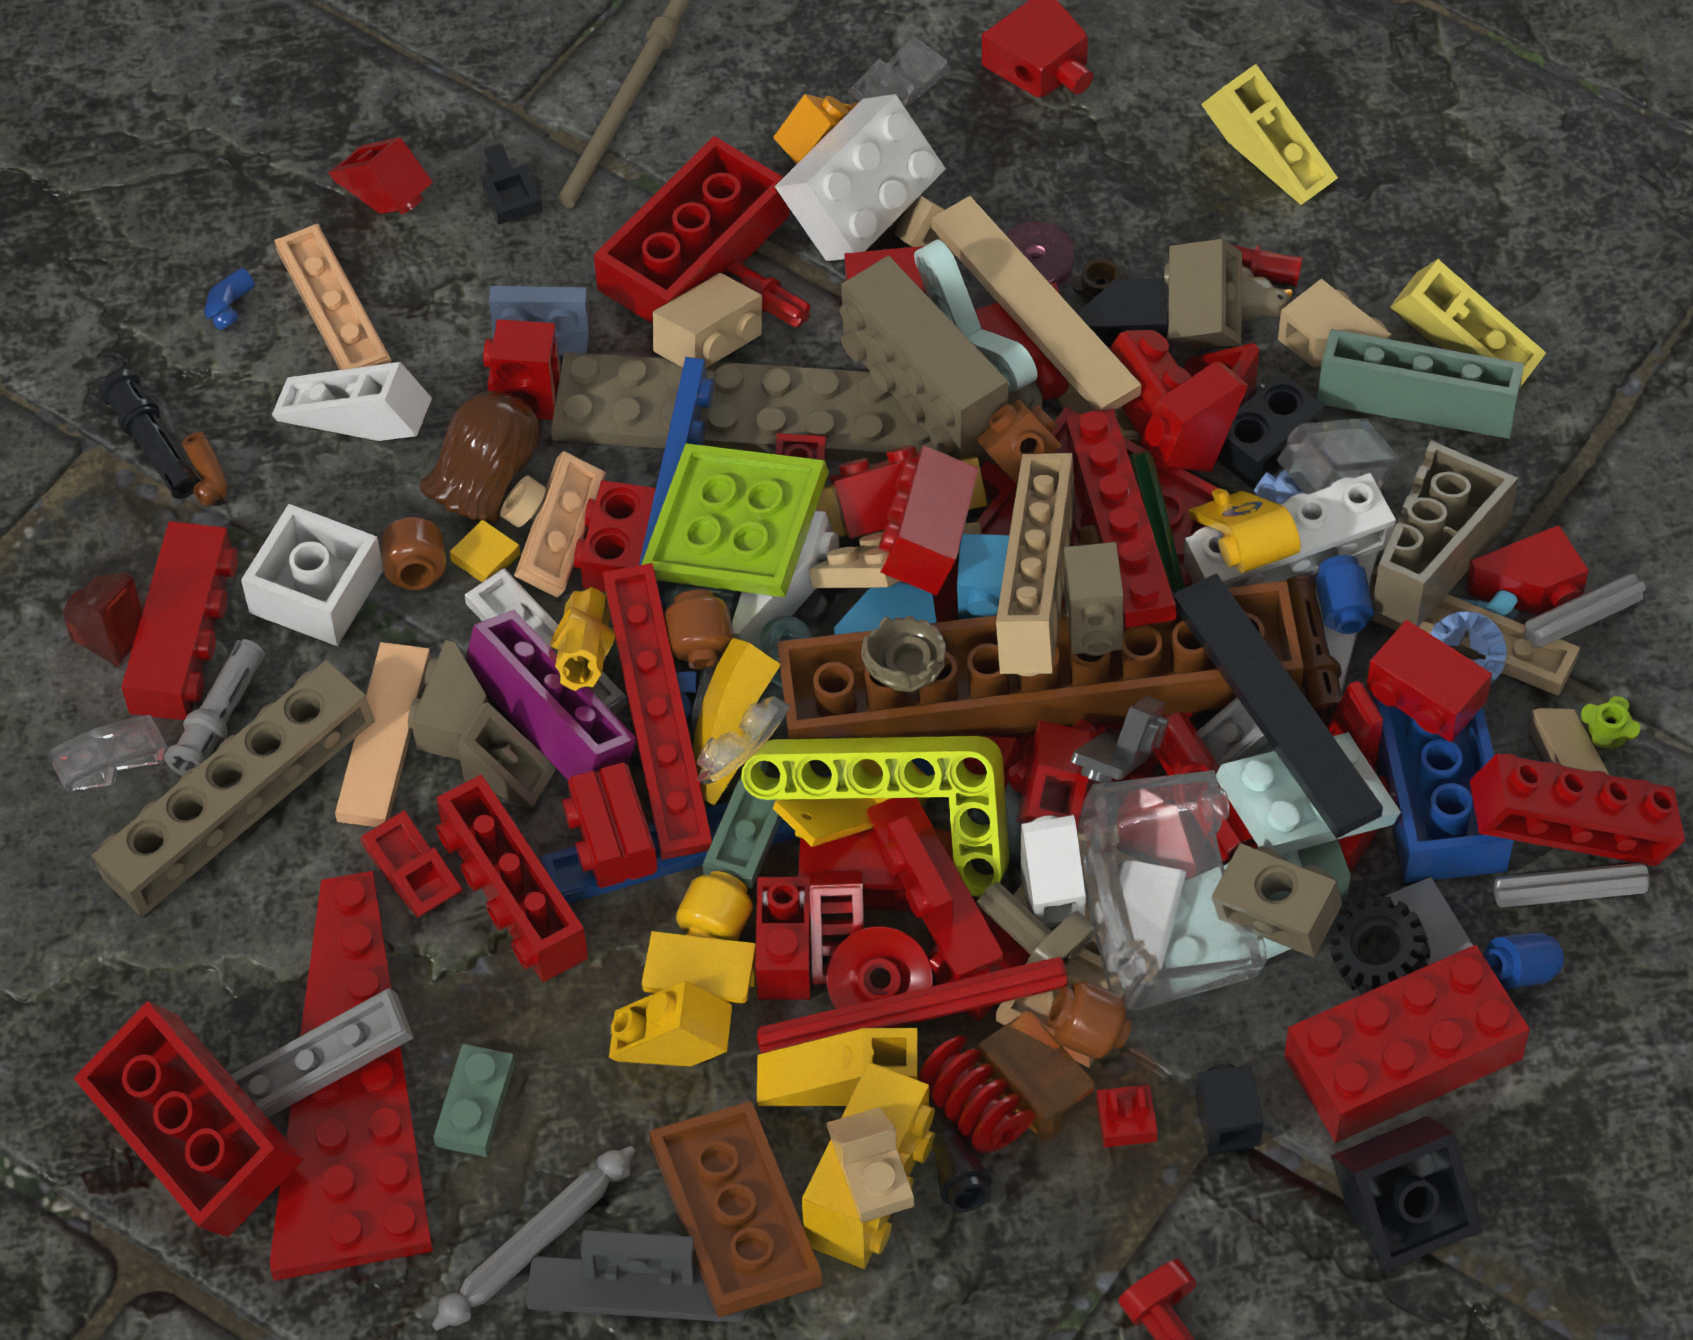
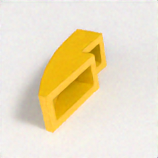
[693,638,781,806]

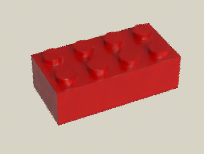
[594,136,790,324]
[1284,944,1530,1143]
[73,1001,303,1237]

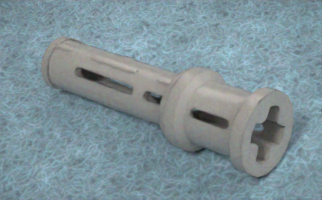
[164,639,265,776]

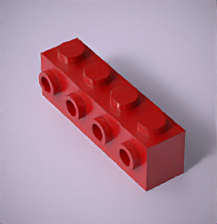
[1470,753,1685,867]
[435,774,588,983]

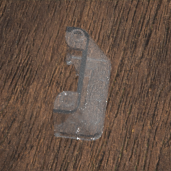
[1076,770,1267,1012]

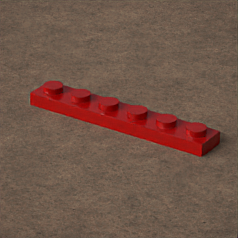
[1065,409,1176,628]
[602,563,712,860]

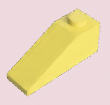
[1201,64,1338,205]
[1390,259,1546,387]

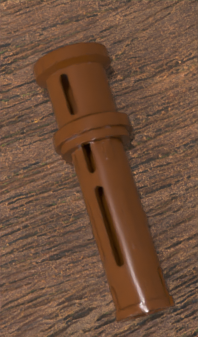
[1285,575,1342,725]

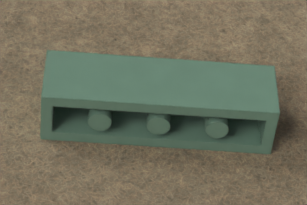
[1317,329,1524,439]

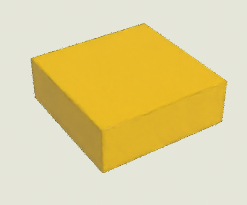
[449,520,521,582]

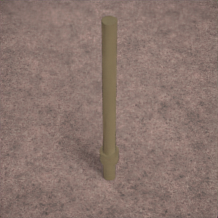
[557,0,690,208]

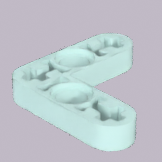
[914,240,1037,392]

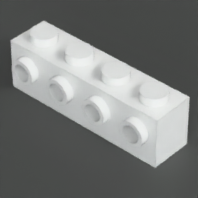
[1184,473,1396,588]

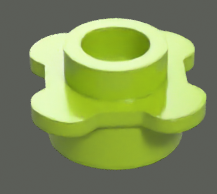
[1581,696,1641,749]

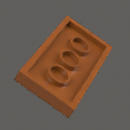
[649,1101,823,1318]

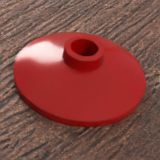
[827,926,933,1028]

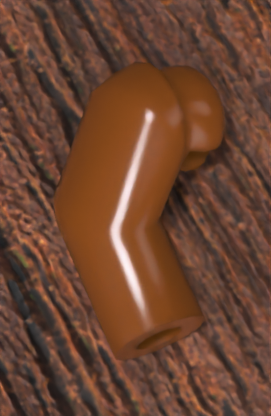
[182,432,229,507]

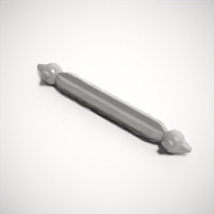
[432,1146,636,1331]

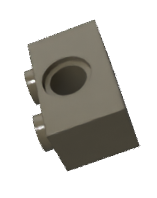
[1211,843,1342,958]

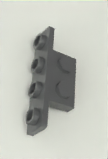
[1071,696,1169,784]
[526,1228,747,1323]

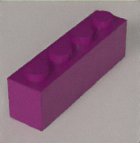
[465,610,636,780]

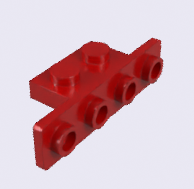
[867,797,1003,979]

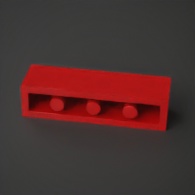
[121,521,238,721]

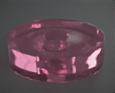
[1005,221,1074,287]

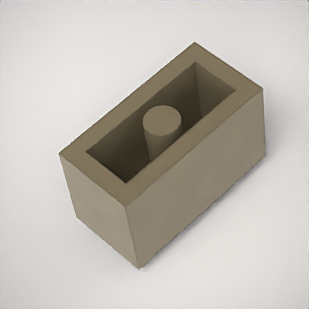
[1164,239,1242,351]

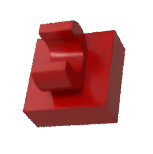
[1096,1084,1158,1148]

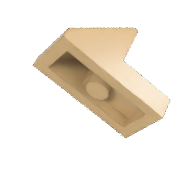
[827,1107,914,1223]

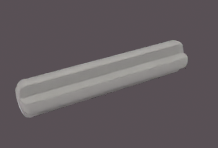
[1523,574,1646,648]
[1494,862,1650,908]

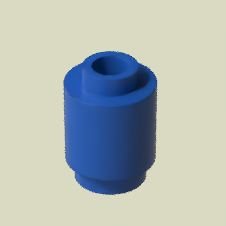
[1316,555,1374,634]
[1484,931,1564,990]

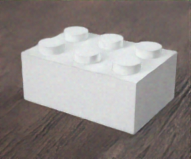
[775,94,946,261]

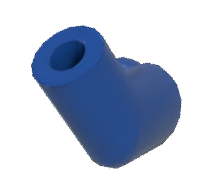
[204,267,255,330]

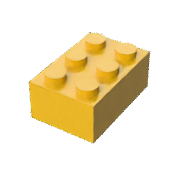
[802,1062,935,1269]

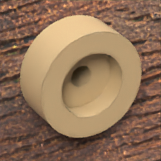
[500,476,546,528]

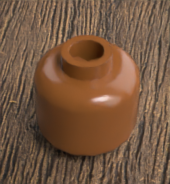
[380,517,446,590]
[664,590,734,669]
[1048,980,1132,1059]

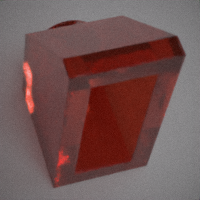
[62,572,143,667]

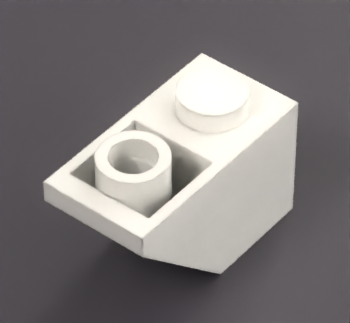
[1020,815,1086,928]

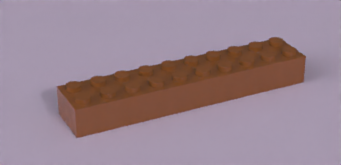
[777,581,1303,739]

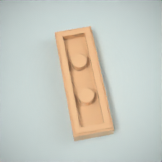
[514,451,606,598]

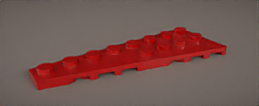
[270,871,433,1281]

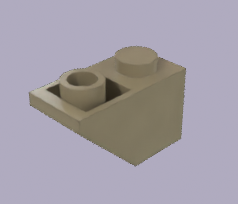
[408,640,488,760]

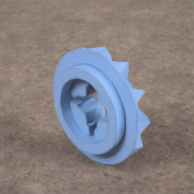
[1430,611,1507,684]

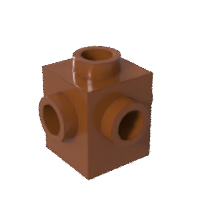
[976,399,1062,485]

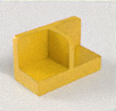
[642,931,756,1003]

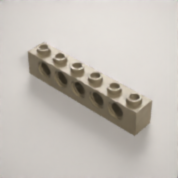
[91,660,375,917]

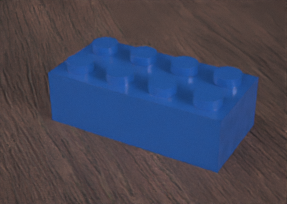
[1369,690,1514,883]

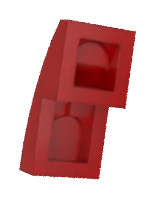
[360,810,463,919]

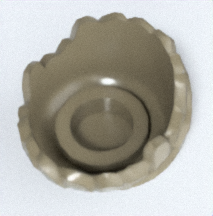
[861,616,946,692]

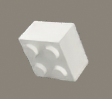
[241,504,383,646]

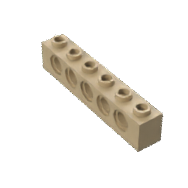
[996,453,1076,676]

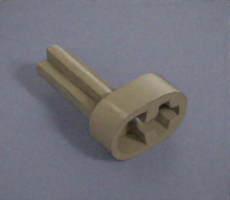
[976,881,1098,967]

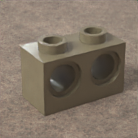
[1064,542,1123,656]

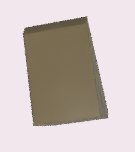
[457,703,557,808]

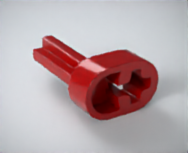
[1118,1259,1197,1340]

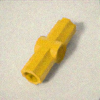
[550,587,615,691]

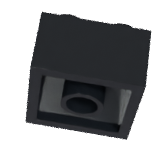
[1331,1116,1482,1272]

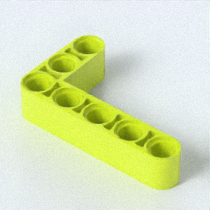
[741,736,1010,897]

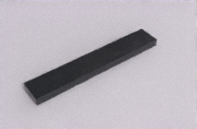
[1173,573,1383,839]

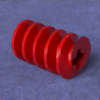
[918,1036,1035,1154]

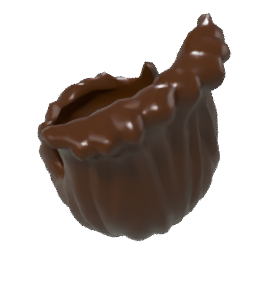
[420,391,540,524]

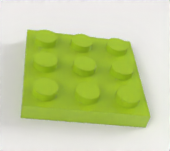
[641,443,829,598]

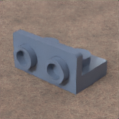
[489,286,591,361]

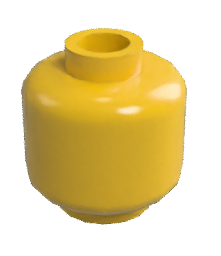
[676,871,753,941]

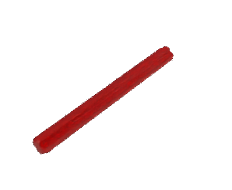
[757,957,1068,1054]

